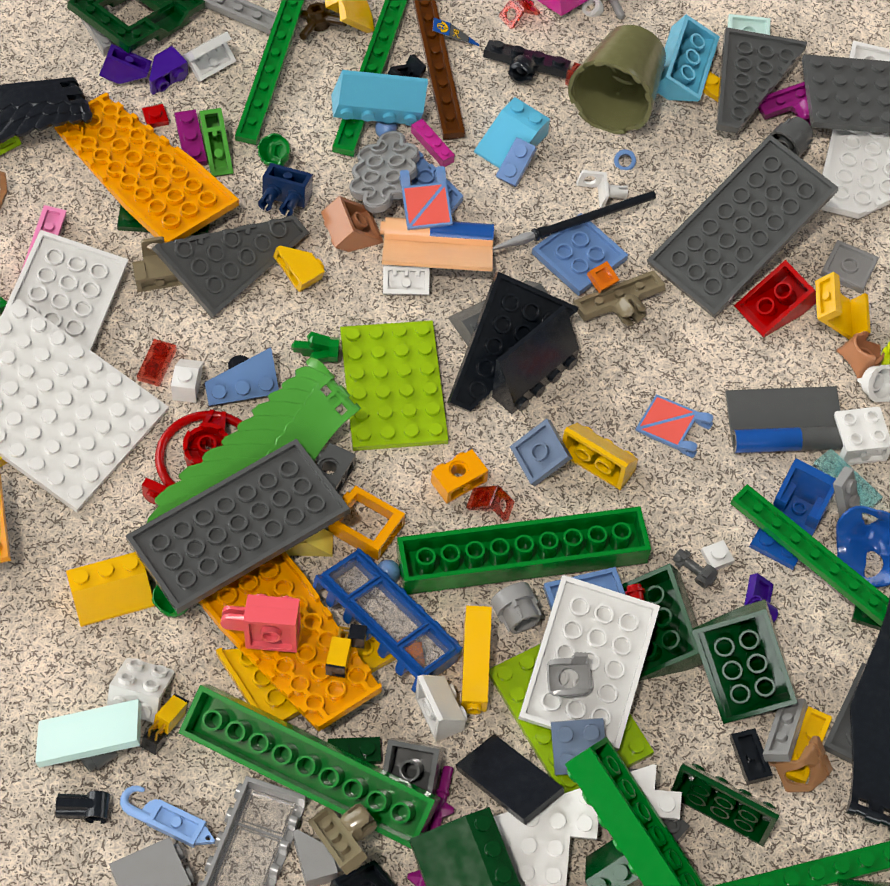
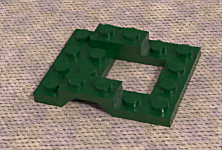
[67,0,205,53]

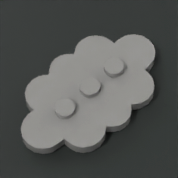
[349,131,420,213]

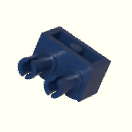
[258,163,313,216]

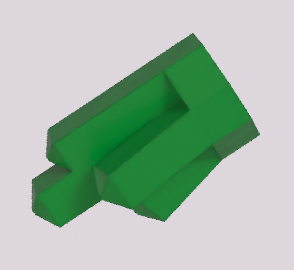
[291,331,340,363]

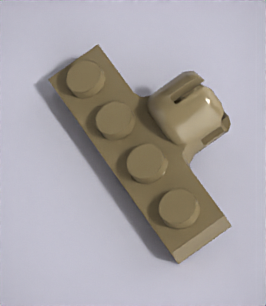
[573,270,665,326]
[308,803,377,875]

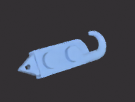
[120,785,215,848]

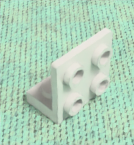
[834,407,890,466]

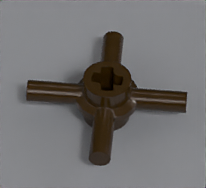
[299,2,347,40]

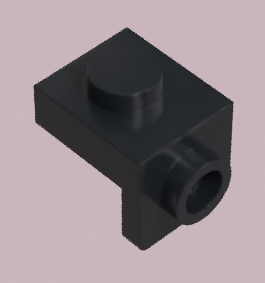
[388,54,426,78]

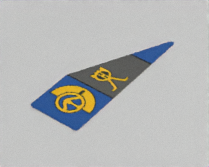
[433,18,479,46]

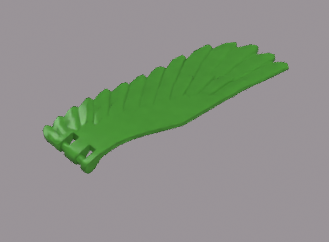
[146,357,361,524]

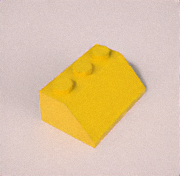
[562,422,638,491]
[66,552,155,627]

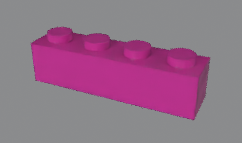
[411,119,455,167]

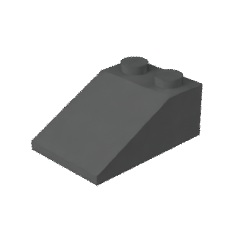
[383,738,444,795]

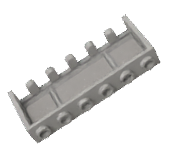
[197,776,306,886]

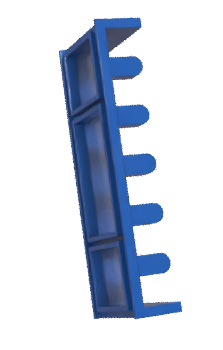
[312,547,463,693]

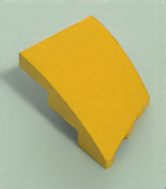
[325,0,374,33]

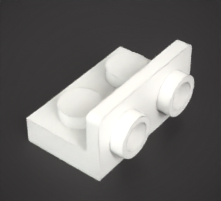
[383,265,430,296]

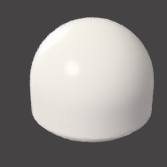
[582,0,604,17]

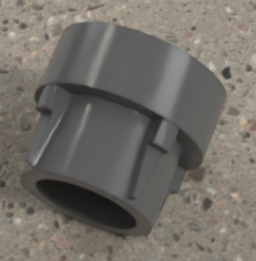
[769,117,813,157]

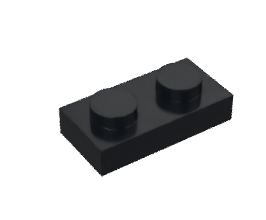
[730,728,773,785]

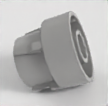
[491,582,542,634]

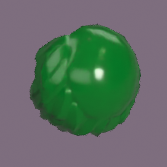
[257,133,291,166]

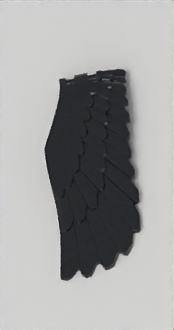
[0,77,93,143]
[846,597,890,831]

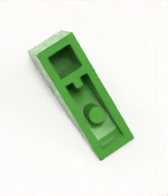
[198,108,233,177]

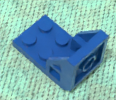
[749,458,836,570]

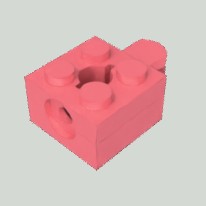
[220,594,301,653]

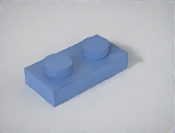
[496,137,537,187]

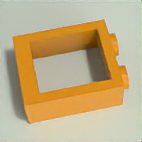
[328,485,405,561]

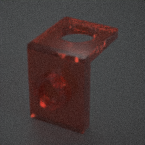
[498,0,540,29]
[466,485,515,521]

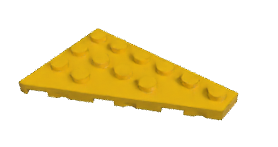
[215,636,396,722]

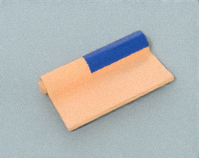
[380,217,494,272]

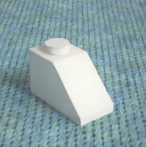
[171,359,204,403]

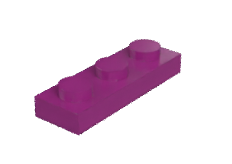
[174,109,207,166]

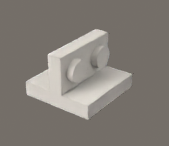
[182,32,236,82]

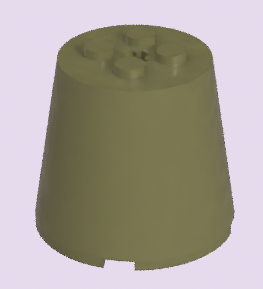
[568,25,666,134]

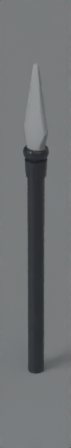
[492,191,656,250]

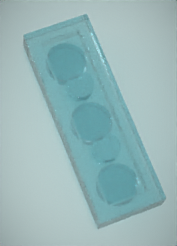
[813,449,883,515]

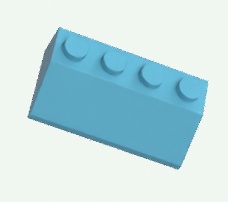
[657,14,720,102]
[331,70,428,126]

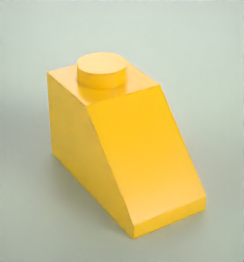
[273,245,325,292]

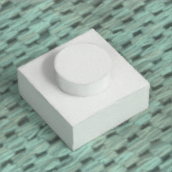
[701,540,735,570]

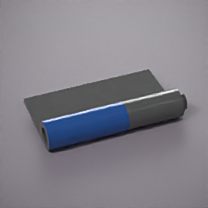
[725,386,843,454]

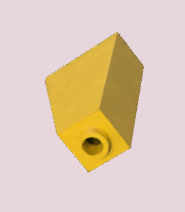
[461,605,492,715]

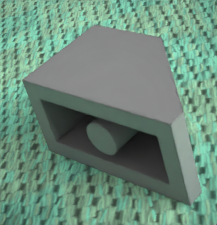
[293,829,342,886]

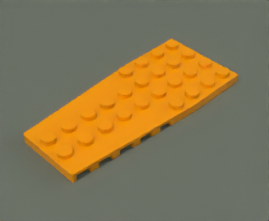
[54,93,239,243]
[198,552,382,731]

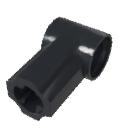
[55,790,111,824]

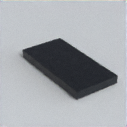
[455,734,565,825]

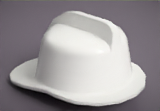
[857,365,890,402]

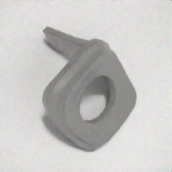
[547,652,592,697]

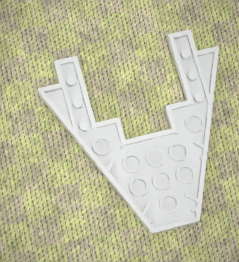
[494,764,682,886]

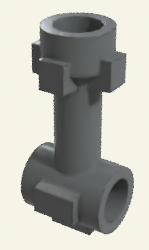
[672,549,718,589]

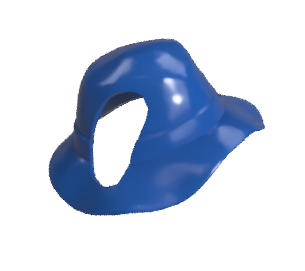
[836,506,890,588]

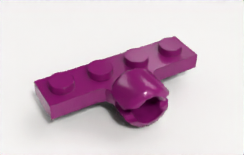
[758,82,811,126]

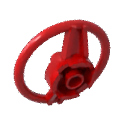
[155,409,242,487]

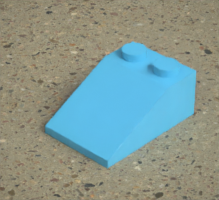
[474,97,550,169]

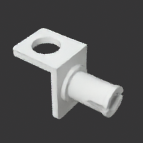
[576,170,628,208]

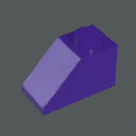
[99,44,152,84]

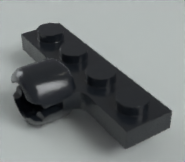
[483,40,571,84]

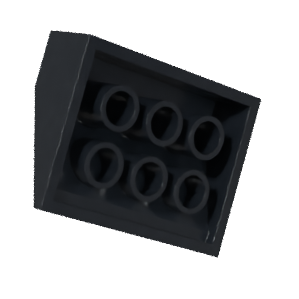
[492,305,579,414]

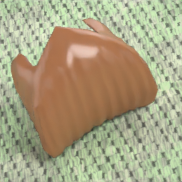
[836,331,885,379]

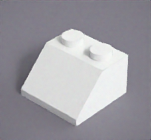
[415,675,468,742]

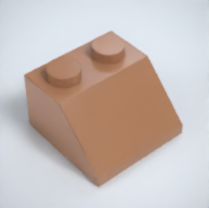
[321,196,383,252]

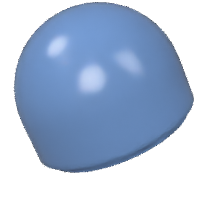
[375,121,397,137]
[614,149,636,170]
[378,560,400,583]

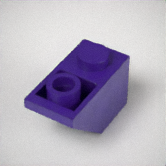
[149,46,189,95]

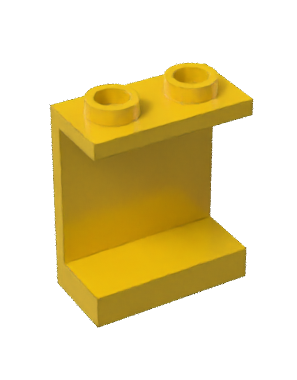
[815,272,871,339]

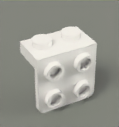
[107,658,174,723]

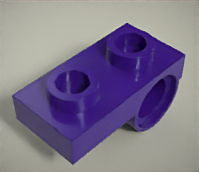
[744,573,778,623]

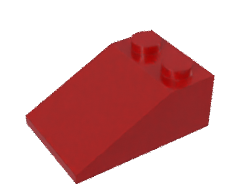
[734,260,816,338]

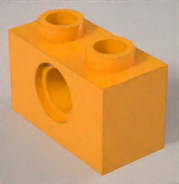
[431,449,488,504]

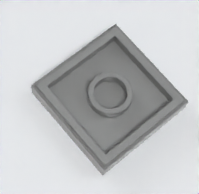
[820,240,879,293]

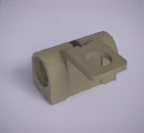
[132,236,183,292]

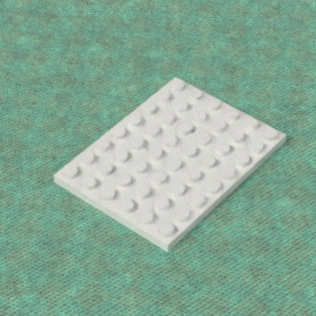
[0,298,169,512]

